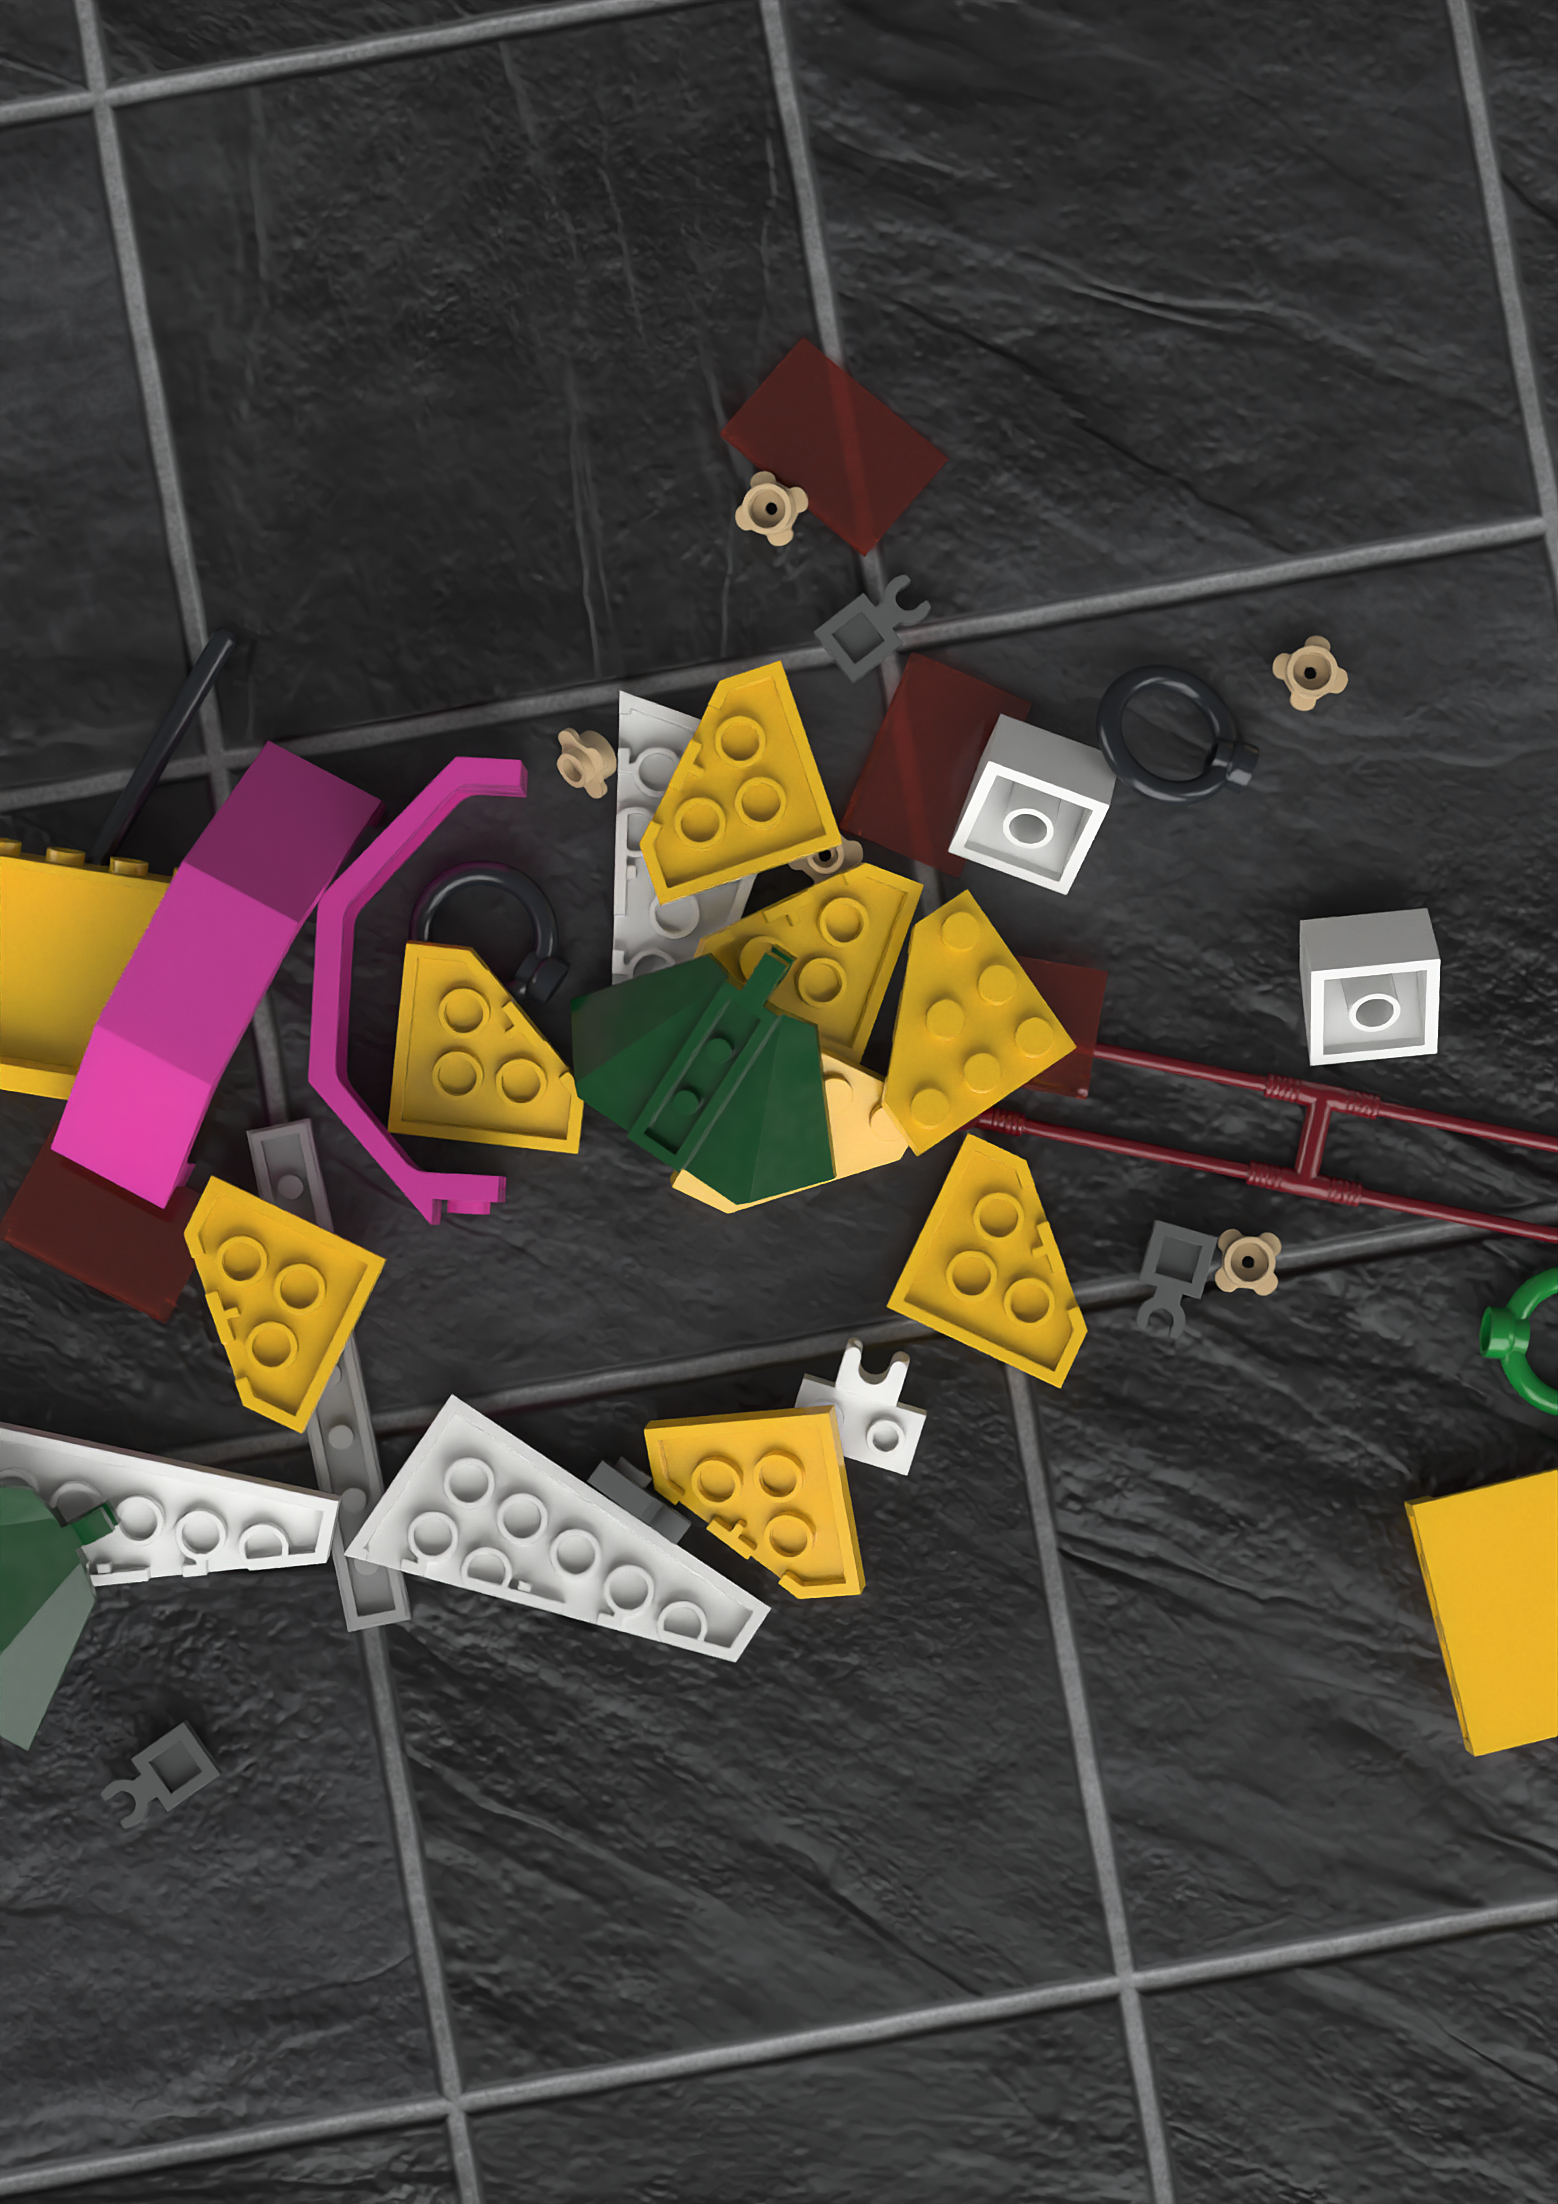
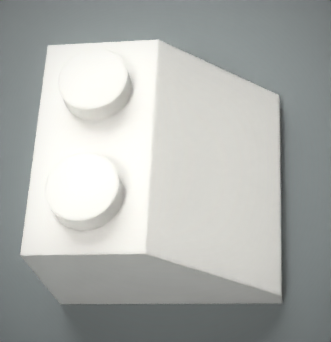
[948,714,1116,895]
[1300,908,1440,1066]

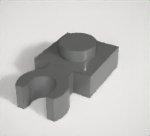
[813,574,931,685]
[1135,1220,1218,1339]
[587,1456,691,1545]
[101,1720,223,1828]

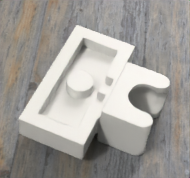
[794,1337,926,1475]

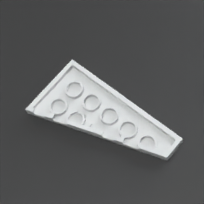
[612,691,758,985]
[343,1395,771,1662]
[0,1422,342,1586]

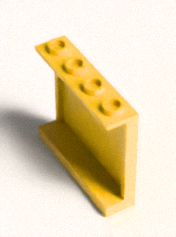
[0,837,179,1100]
[1404,1468,1558,1757]

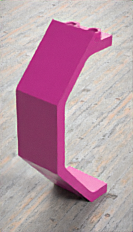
[51,741,387,1209]
[308,757,528,1225]

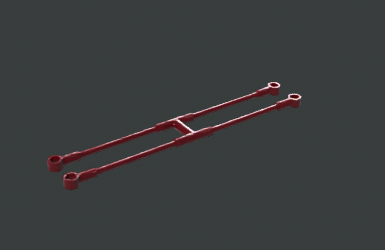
[956,1036,1558,1244]

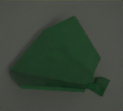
[570,944,837,1205]
[0,1484,121,1751]

